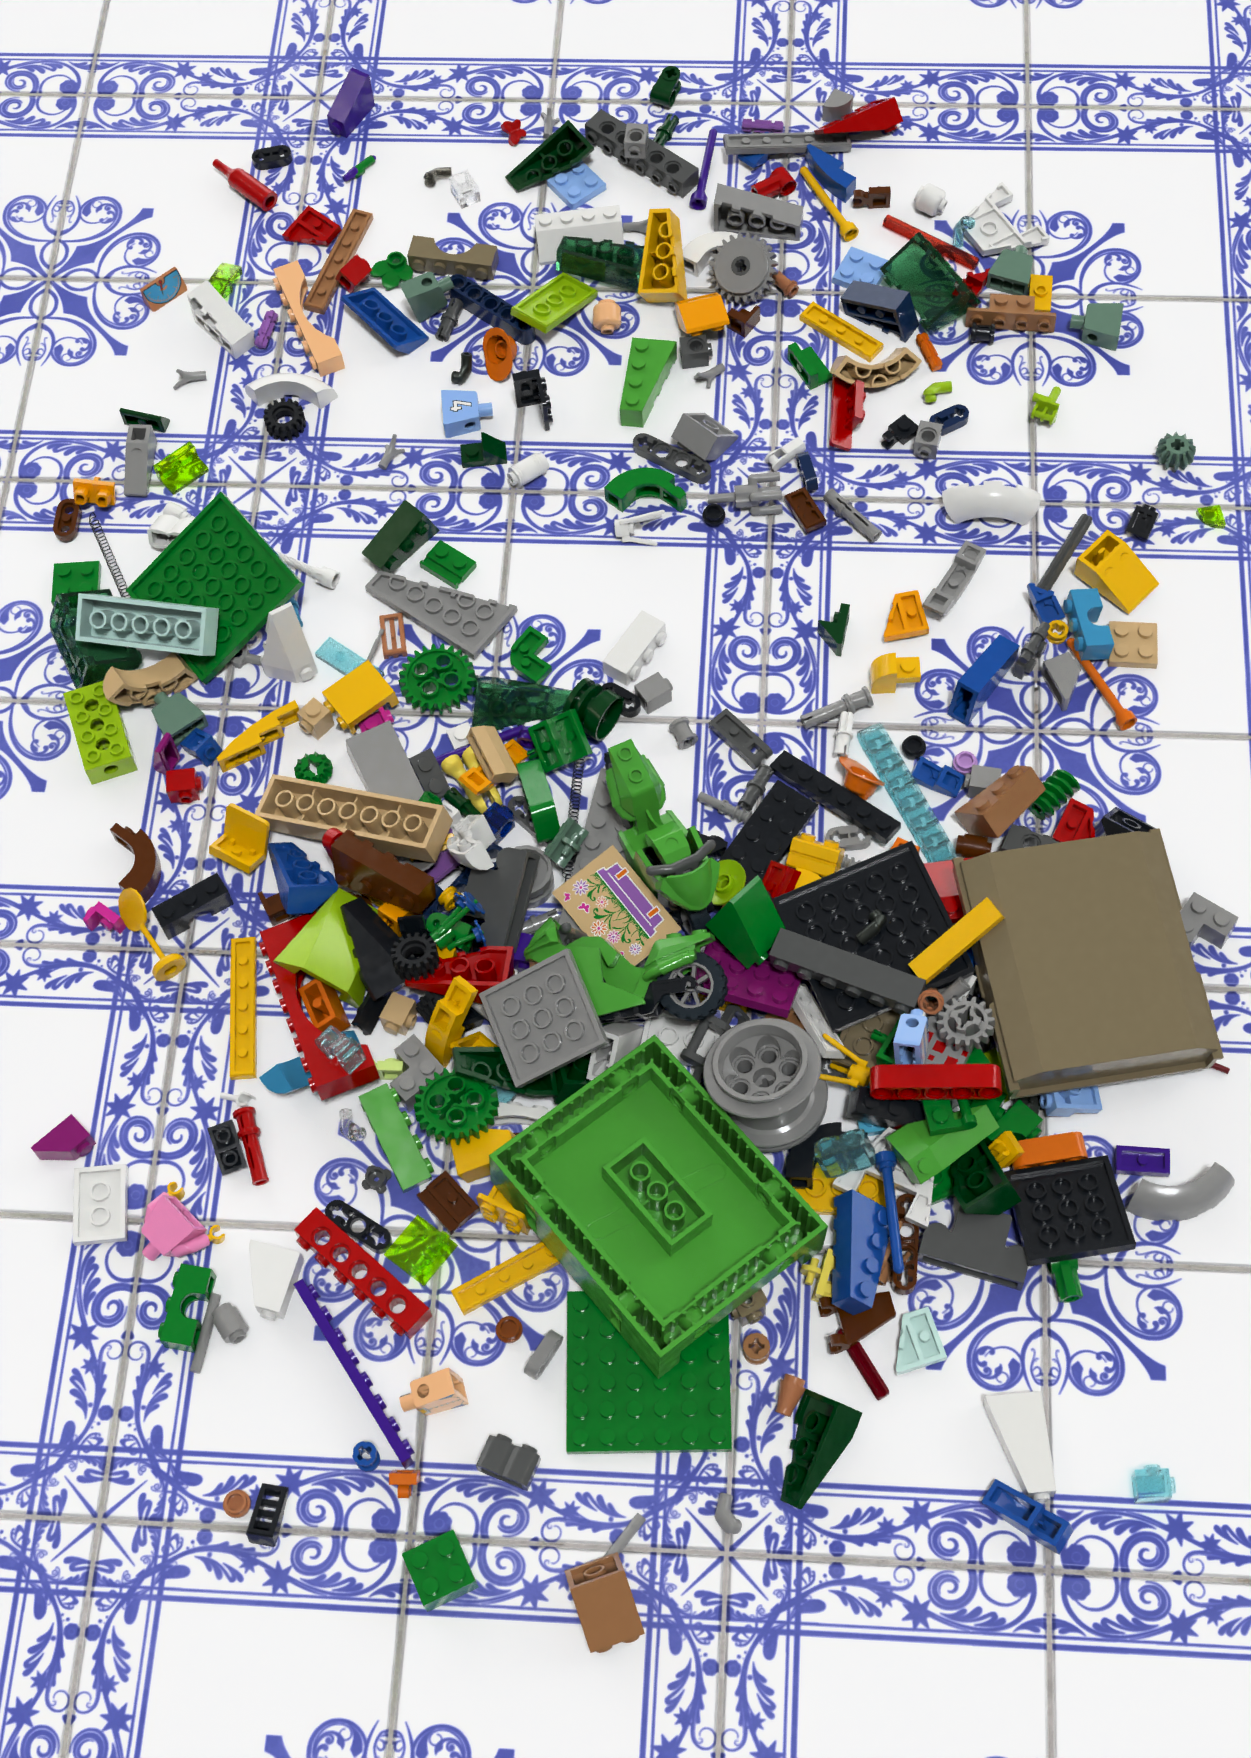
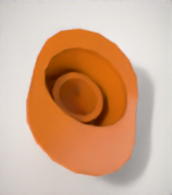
[483,327,517,381]
[839,756,885,801]

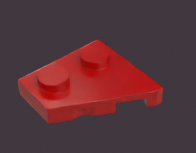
[282,205,342,246]
[1052,798,1095,842]

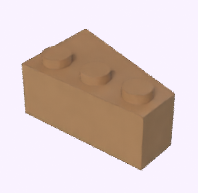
[954,765,1046,838]

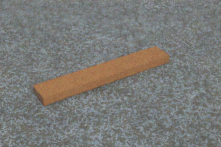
[303,208,374,315]

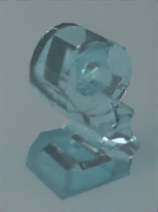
[314,1026,366,1075]

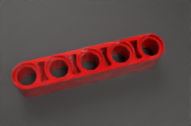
[869,1064,1002,1100]

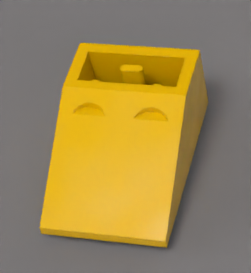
[1074,529,1159,614]

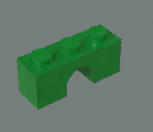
[158,1263,217,1353]

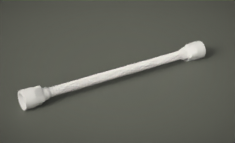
[163,502,340,589]

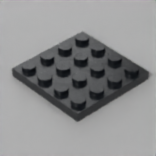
[1004,1155,1136,1266]

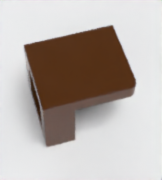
[727,305,760,338]
[258,891,295,926]

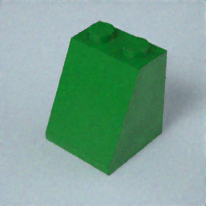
[705,875,786,969]

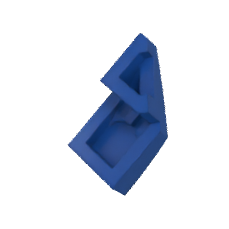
[1027,583,1065,624]

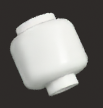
[914,183,948,216]

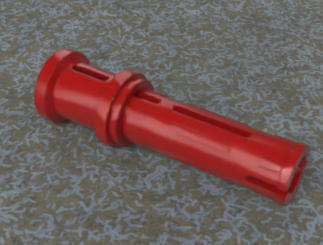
[233,1106,269,1186]

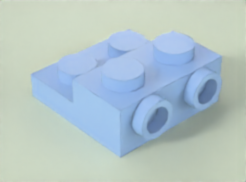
[1040,1086,1103,1117]

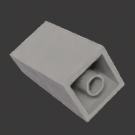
[346,720,424,801]

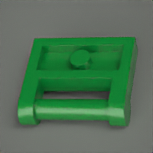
[921,1099,977,1136]

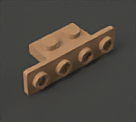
[965,293,1056,333]

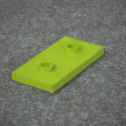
[510,272,598,334]

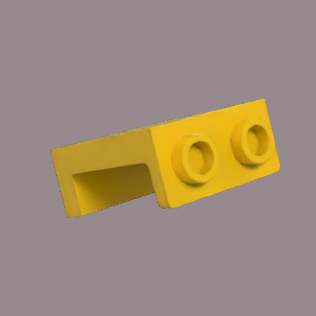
[322,660,399,735]

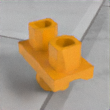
[73,477,116,507]

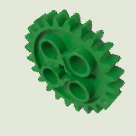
[398,643,476,715]
[414,1068,499,1145]

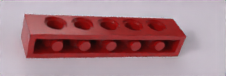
[294,1207,432,1339]

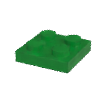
[51,561,101,607]

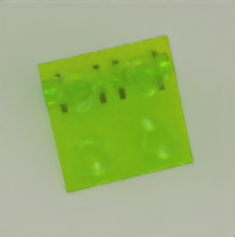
[384,1214,458,1286]

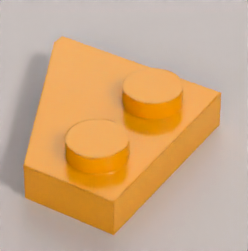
[883,590,929,642]

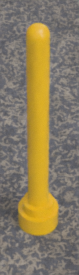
[800,166,859,242]

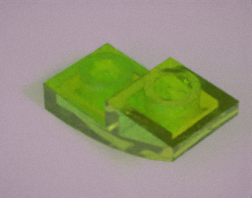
[209,262,242,299]

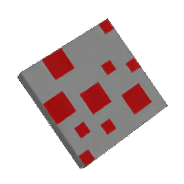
[912,1015,974,1064]

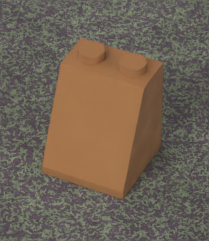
[564,1552,645,1653]

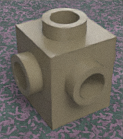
[730,1289,768,1327]

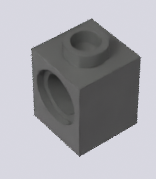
[679,334,713,369]

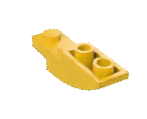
[425,975,478,1068]

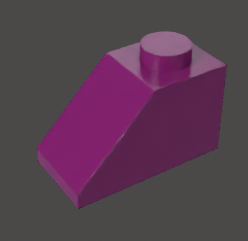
[30,1114,96,1160]

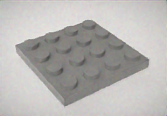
[479,948,609,1088]

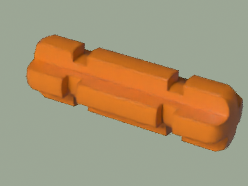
[916,332,942,372]

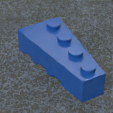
[832,1189,889,1315]

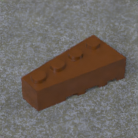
[331,829,436,914]

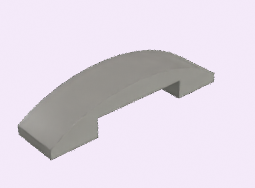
[922,541,987,616]

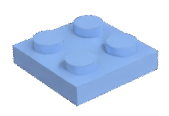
[547,161,607,210]
[832,246,891,288]

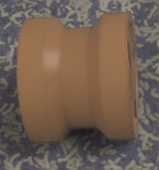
[743,1333,770,1365]

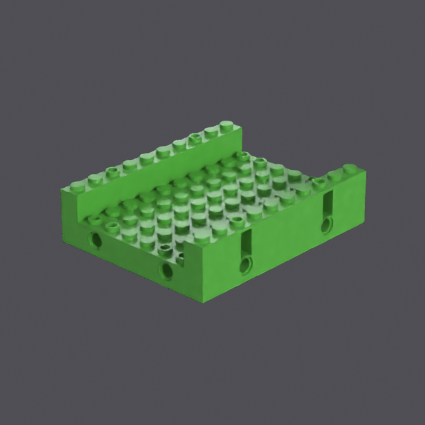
[489,1035,828,1379]

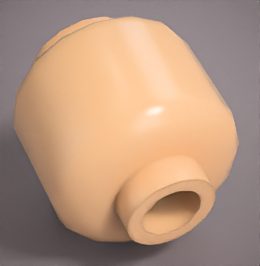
[593,299,622,334]

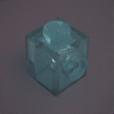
[1131,1464,1176,1504]

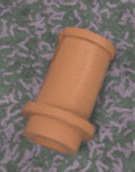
[772,271,799,297]

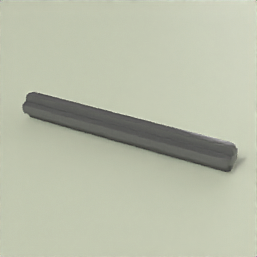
[1030,513,1092,601]

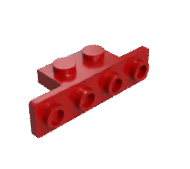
[829,375,866,451]

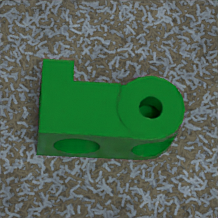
[426,912,475,953]

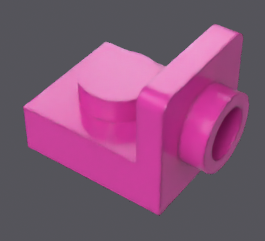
[357,706,394,733]
[83,901,126,934]

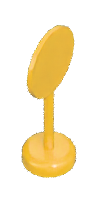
[118,888,186,981]

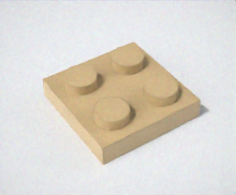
[1108,621,1158,669]

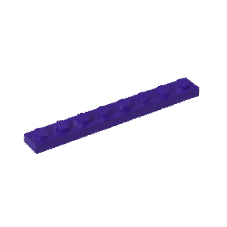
[293,1279,415,1469]

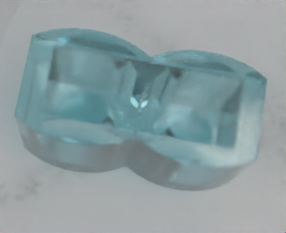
[814,1129,876,1178]

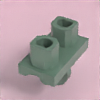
[543,817,589,869]

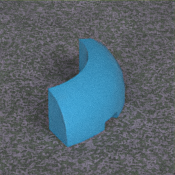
[259,1030,360,1094]

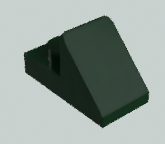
[460,432,507,468]
[817,603,850,657]

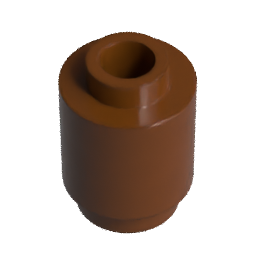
[955,833,992,858]

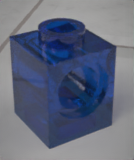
[483,802,515,845]

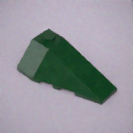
[505,120,595,193]
[452,1047,558,1097]
[951,1140,1022,1215]

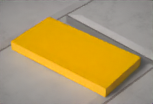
[793,1162,895,1215]

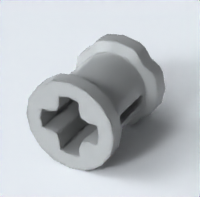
[669,717,698,749]

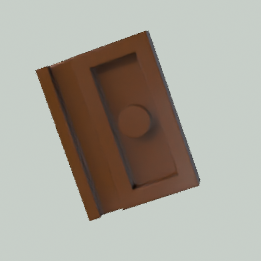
[417,1170,480,1235]

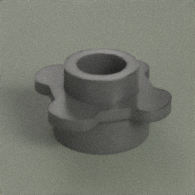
[362,1165,391,1194]

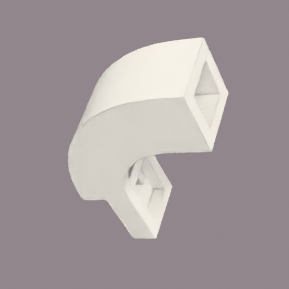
[683,231,747,277]

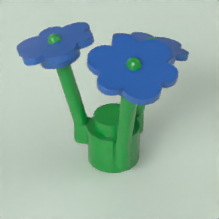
[429,891,487,951]

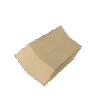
[466,725,519,784]

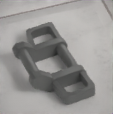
[680,1004,750,1094]

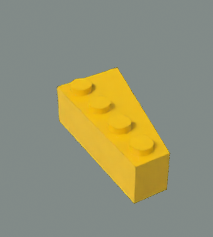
[638,208,687,303]

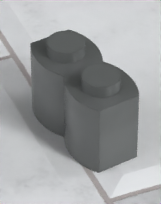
[476,1434,541,1491]

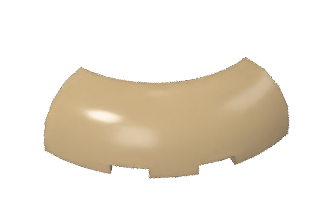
[830,347,922,388]
[103,652,198,706]

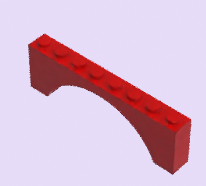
[258,911,380,1101]

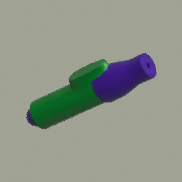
[342,155,376,182]

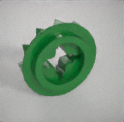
[294,751,333,784]

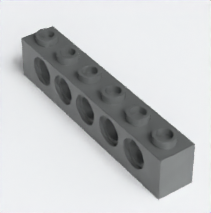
[585,109,699,198]

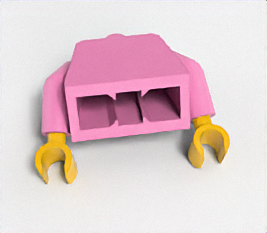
[141,1182,225,1261]

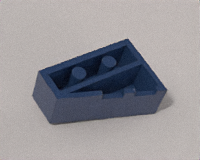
[840,280,919,343]

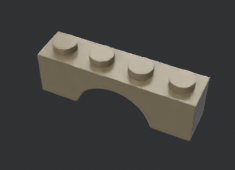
[407,235,499,280]

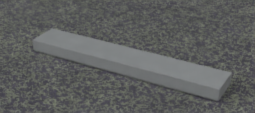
[723,132,852,155]

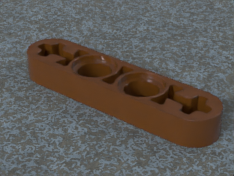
[892,1194,919,1295]

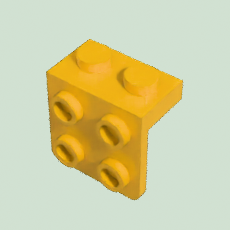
[209,803,270,874]
[476,1185,531,1235]

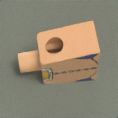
[399,1367,469,1416]

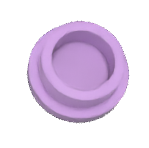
[953,751,978,775]

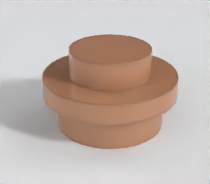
[223,1490,251,1518]

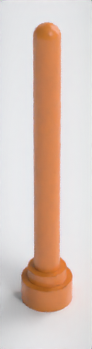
[1066,638,1137,731]

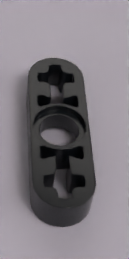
[325,1200,393,1254]

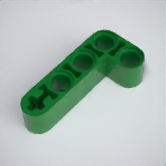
[516,758,560,844]

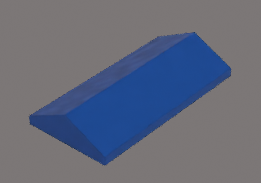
[340,287,429,354]

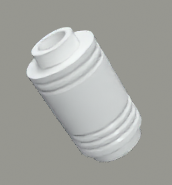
[507,452,549,488]

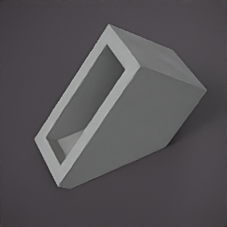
[1041,652,1081,711]

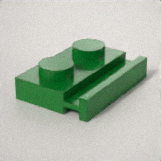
[419,540,477,590]

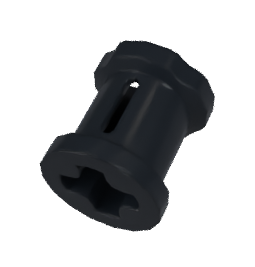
[971,322,995,343]

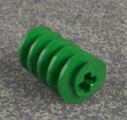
[1028,769,1081,820]

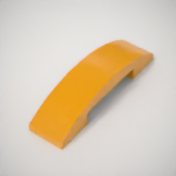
[458,739,530,795]

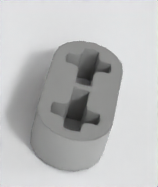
[826,825,872,851]
[524,1329,563,1380]

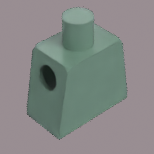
[986,245,1033,296]
[399,272,455,323]
[1070,303,1124,351]
[151,692,209,747]

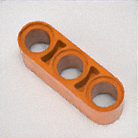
[1012,1131,1088,1170]

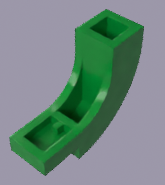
[604,468,687,513]

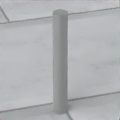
[190,1293,221,1374]
[603,1513,646,1557]

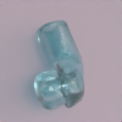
[952,216,975,247]

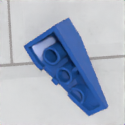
[268,842,338,916]

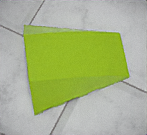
[273,888,378,1009]

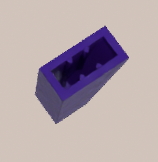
[327,67,375,138]

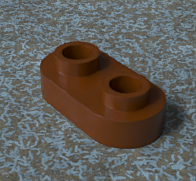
[53,498,82,541]

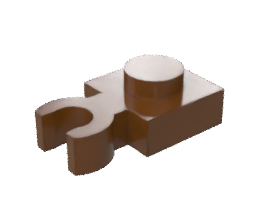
[853,186,891,209]

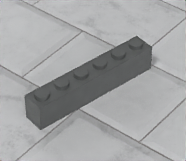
[769,928,926,1015]

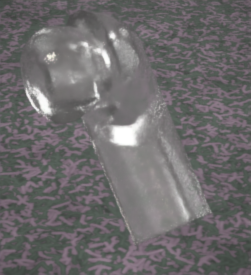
[339,1108,367,1142]

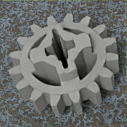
[937,996,995,1052]

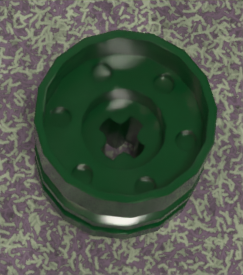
[562,678,624,741]

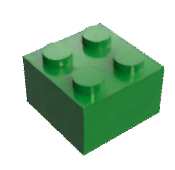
[402,1530,479,1612]

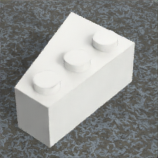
[187,280,255,359]

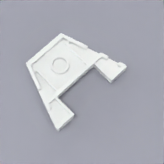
[959,182,1050,256]
[833,1127,934,1229]

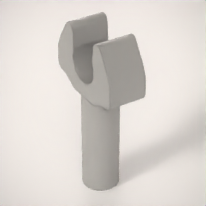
[230,645,262,669]

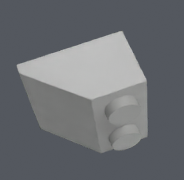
[671,413,739,461]

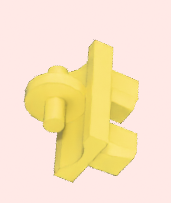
[800,1248,836,1302]

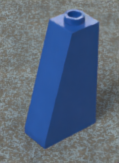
[947,634,1020,726]

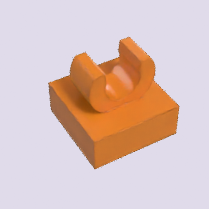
[389,1470,420,1498]

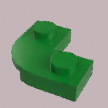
[510,626,552,687]

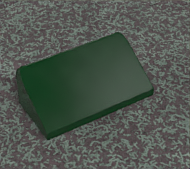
[119,408,170,433]

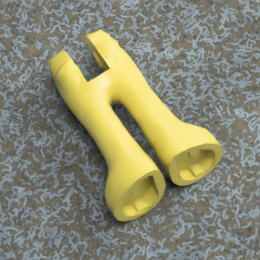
[441,746,503,814]

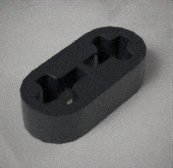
[251,145,292,170]
[602,682,641,718]

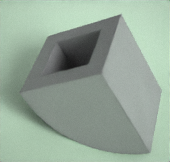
[822,89,853,122]

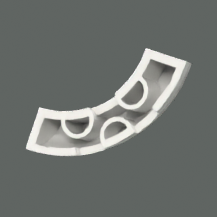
[245,373,338,409]
[942,481,1041,526]
[447,814,496,870]

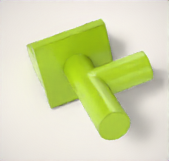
[1031,386,1061,425]

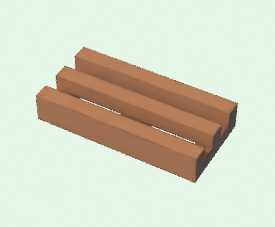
[379,613,408,659]

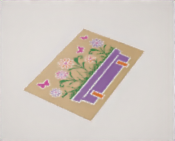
[552,845,681,966]

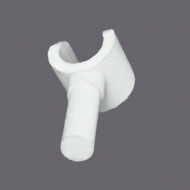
[220,1091,256,1107]

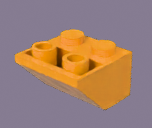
[674,292,730,336]

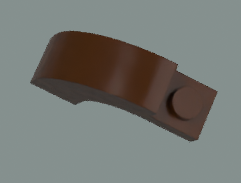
[110,823,161,903]

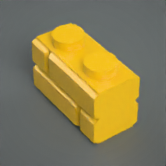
[786,833,845,877]

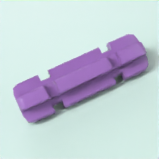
[742,119,784,133]
[254,310,278,349]

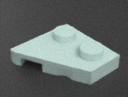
[896,1307,947,1375]

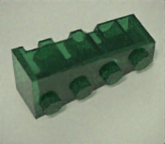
[556,236,644,292]

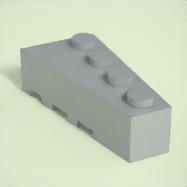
[714,183,804,241]

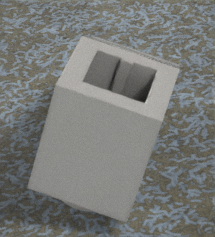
[124,424,157,496]

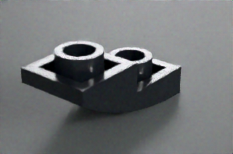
[207,1119,248,1176]

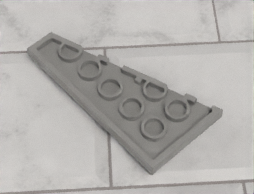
[365,570,518,660]

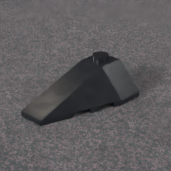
[340,897,417,1001]

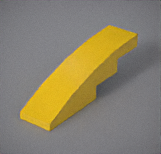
[217,700,299,773]

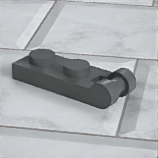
[709,708,773,769]

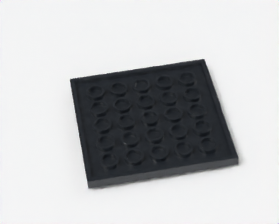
[772,841,976,1033]

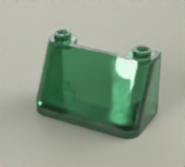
[880,232,982,332]
[49,589,142,689]

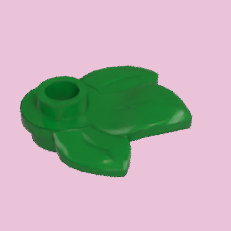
[370,251,413,290]

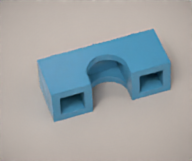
[1063,588,1114,661]

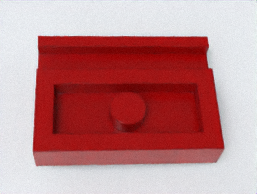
[762,860,801,902]

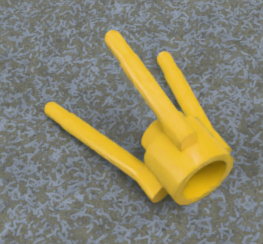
[819,1033,870,1088]

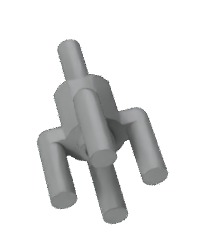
[707,472,783,516]

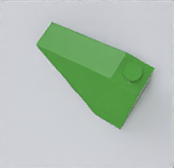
[885,1104,999,1184]

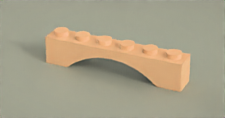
[272,260,345,377]

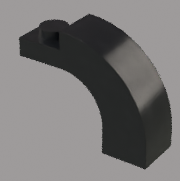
[786,1122,868,1190]

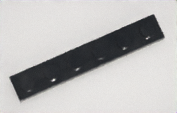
[770,750,901,844]

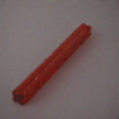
[883,215,979,270]

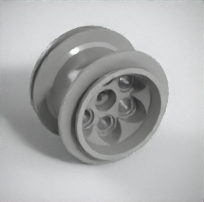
[703,1018,828,1152]

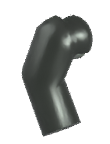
[451,352,472,385]
[856,909,887,945]

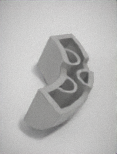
[1126,1162,1235,1221]

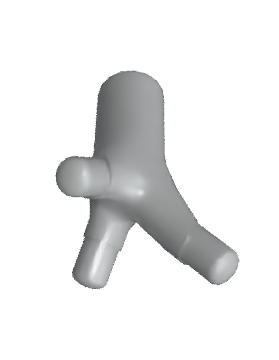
[541,108,560,139]
[623,219,648,234]
[694,363,725,389]
[173,369,206,390]
[378,434,405,470]

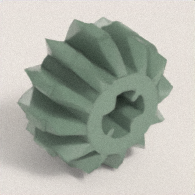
[1156,431,1196,472]

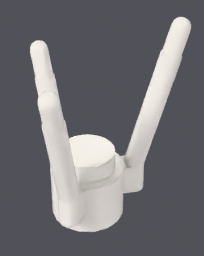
[614,510,665,546]

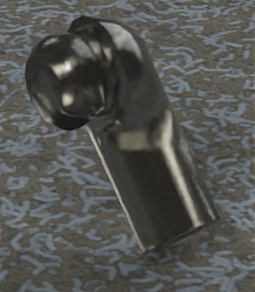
[423,167,452,186]

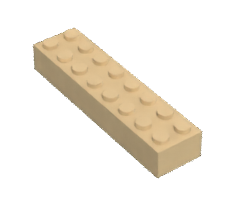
[255,774,453,863]

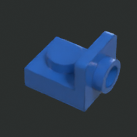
[180,728,223,767]

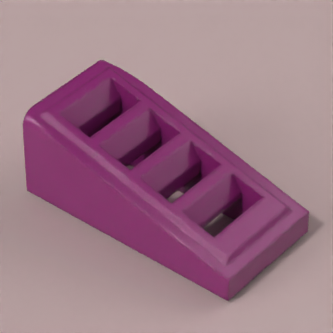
[153,732,181,775]

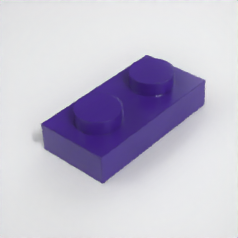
[1115,1145,1170,1177]

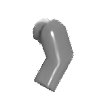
[715,1493,742,1534]

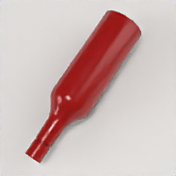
[212,159,278,211]

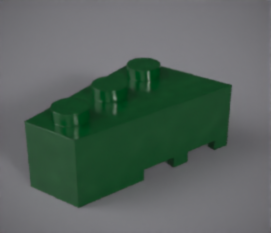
[362,500,440,573]

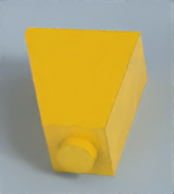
[450,1129,516,1183]

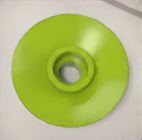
[712,859,746,906]

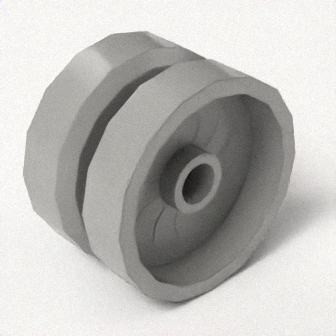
[515,845,555,909]

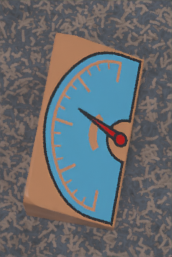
[140,267,187,312]

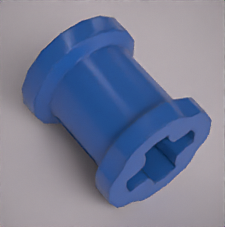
[352,1441,380,1472]

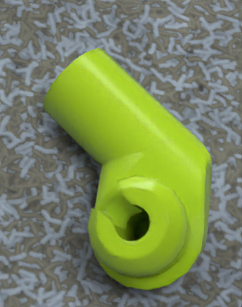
[923,381,952,403]

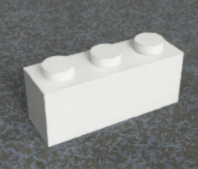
[602,610,667,686]

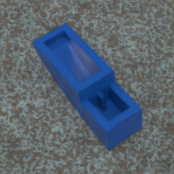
[806,144,856,203]
[981,1479,1073,1555]

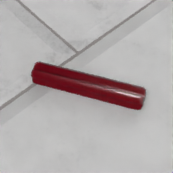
[837,1329,889,1400]

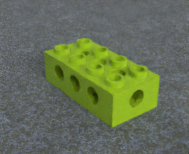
[63,680,138,785]

